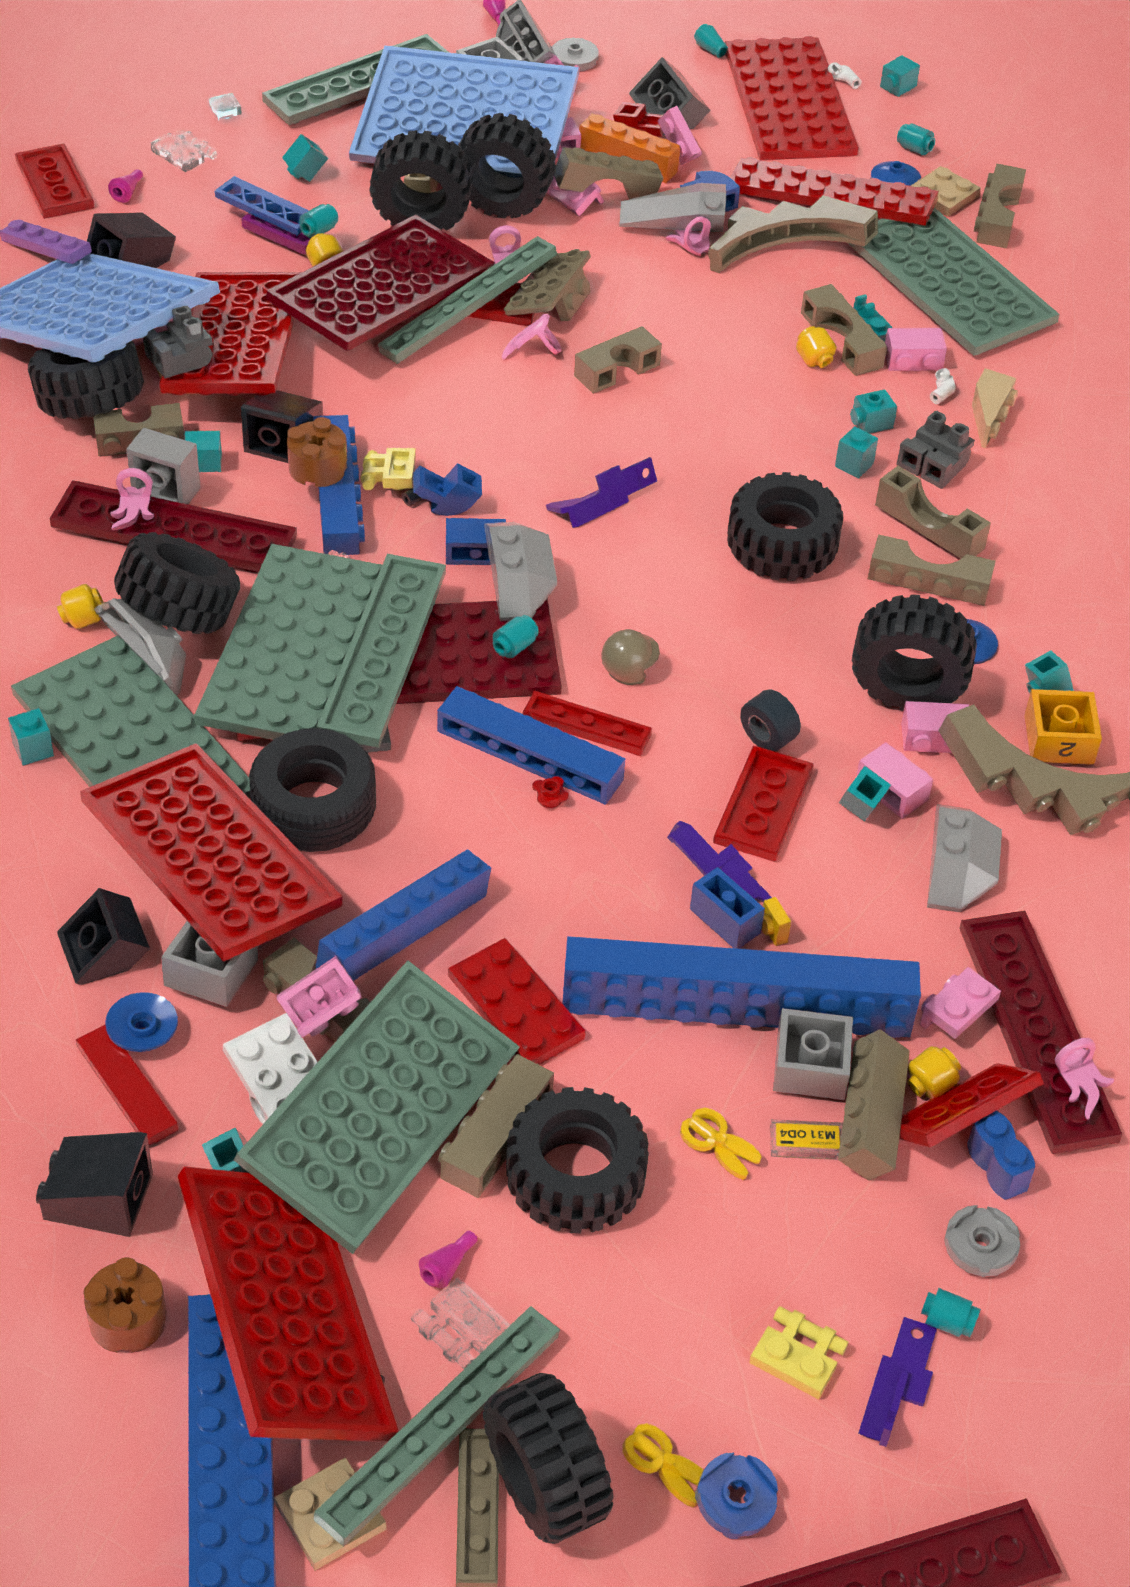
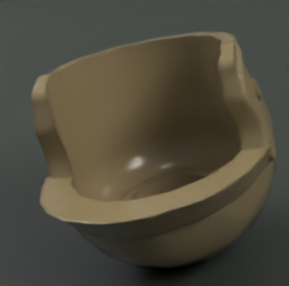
[601,629,660,685]

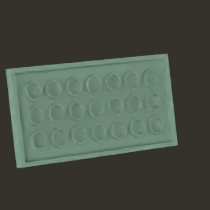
[848,207,1060,356]
[194,544,382,740]
[11,636,250,799]
[234,960,520,1254]

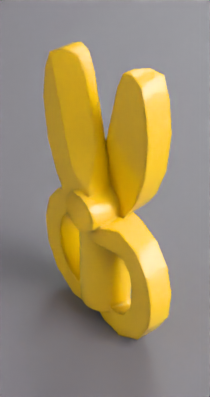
[680,1108,762,1180]
[622,1423,703,1508]

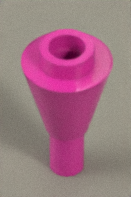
[483,0,506,26]
[108,169,143,203]
[418,1230,478,1288]

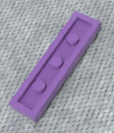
[0,219,92,264]

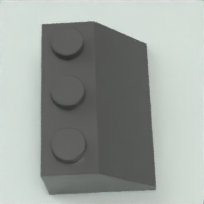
[629,57,711,136]

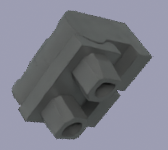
[143,306,213,378]
[896,411,975,489]

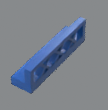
[214,176,309,236]

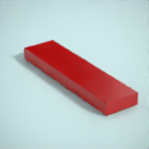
[523,691,652,757]
[75,1025,179,1146]

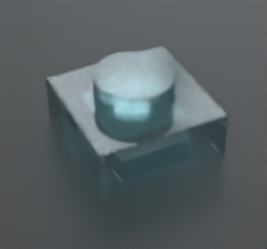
[209,93,242,120]

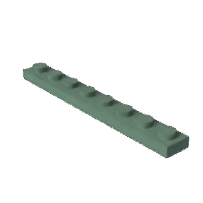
[378,236,557,364]
[314,1306,560,1547]

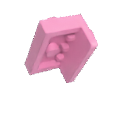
[658,106,702,166]
[547,176,604,216]
[276,956,362,1038]
[920,967,1001,1039]

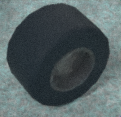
[740,689,801,752]

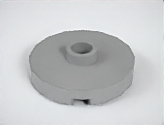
[552,37,599,72]
[944,1205,1020,1277]

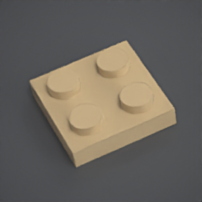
[911,166,981,217]
[274,1457,387,1571]

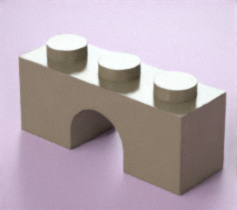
[574,326,662,394]
[93,403,185,457]

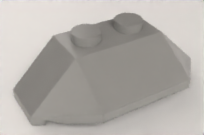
[496,0,557,63]
[484,521,558,622]
[94,598,186,696]
[927,804,1002,913]

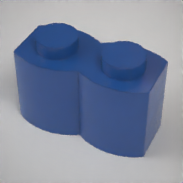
[967,1111,1035,1200]

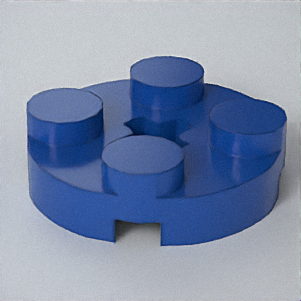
[695,1453,778,1539]

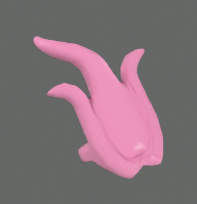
[666,216,711,256]
[489,225,521,264]
[502,314,561,360]
[111,468,154,530]
[1055,1038,1114,1120]

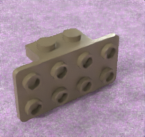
[504,249,591,321]

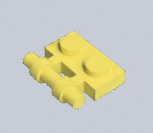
[360,448,416,490]
[749,1306,849,1400]

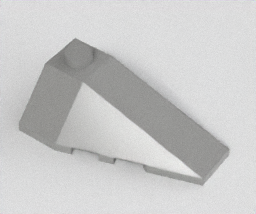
[619,183,726,232]

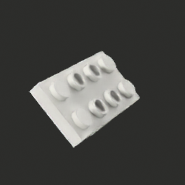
[222,1013,317,1124]

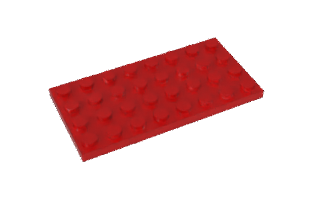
[725,36,859,161]
[160,272,302,395]
[80,743,343,962]
[177,1166,399,1442]

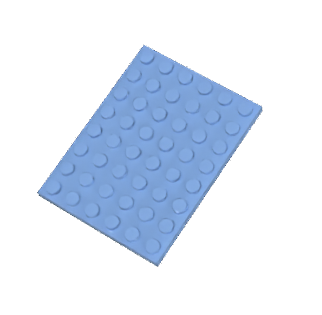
[349,45,579,178]
[0,253,220,362]

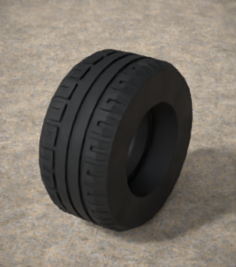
[249,728,376,852]

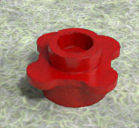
[532,776,569,808]

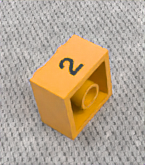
[1024,689,1102,764]

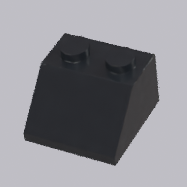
[57,888,150,985]

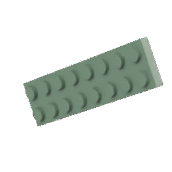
[262,34,450,125]
[317,553,446,748]

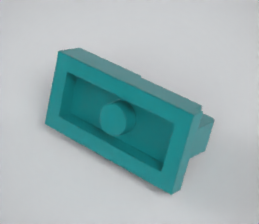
[853,294,893,342]

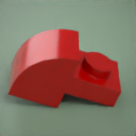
[613,102,664,137]

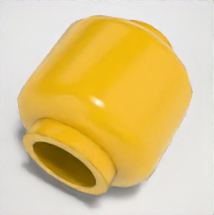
[305,233,343,267]
[796,326,837,368]
[57,584,104,629]
[907,1046,961,1099]

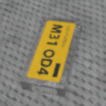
[770,1119,843,1160]

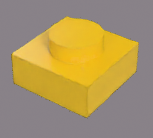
[761,897,791,946]

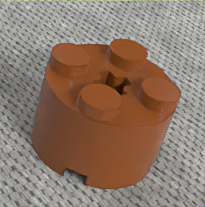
[287,417,347,487]
[83,1257,167,1353]

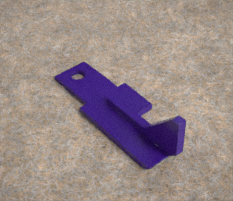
[546,457,657,528]
[667,821,772,903]
[858,1317,937,1447]

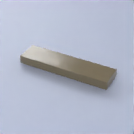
[456,1428,499,1587]

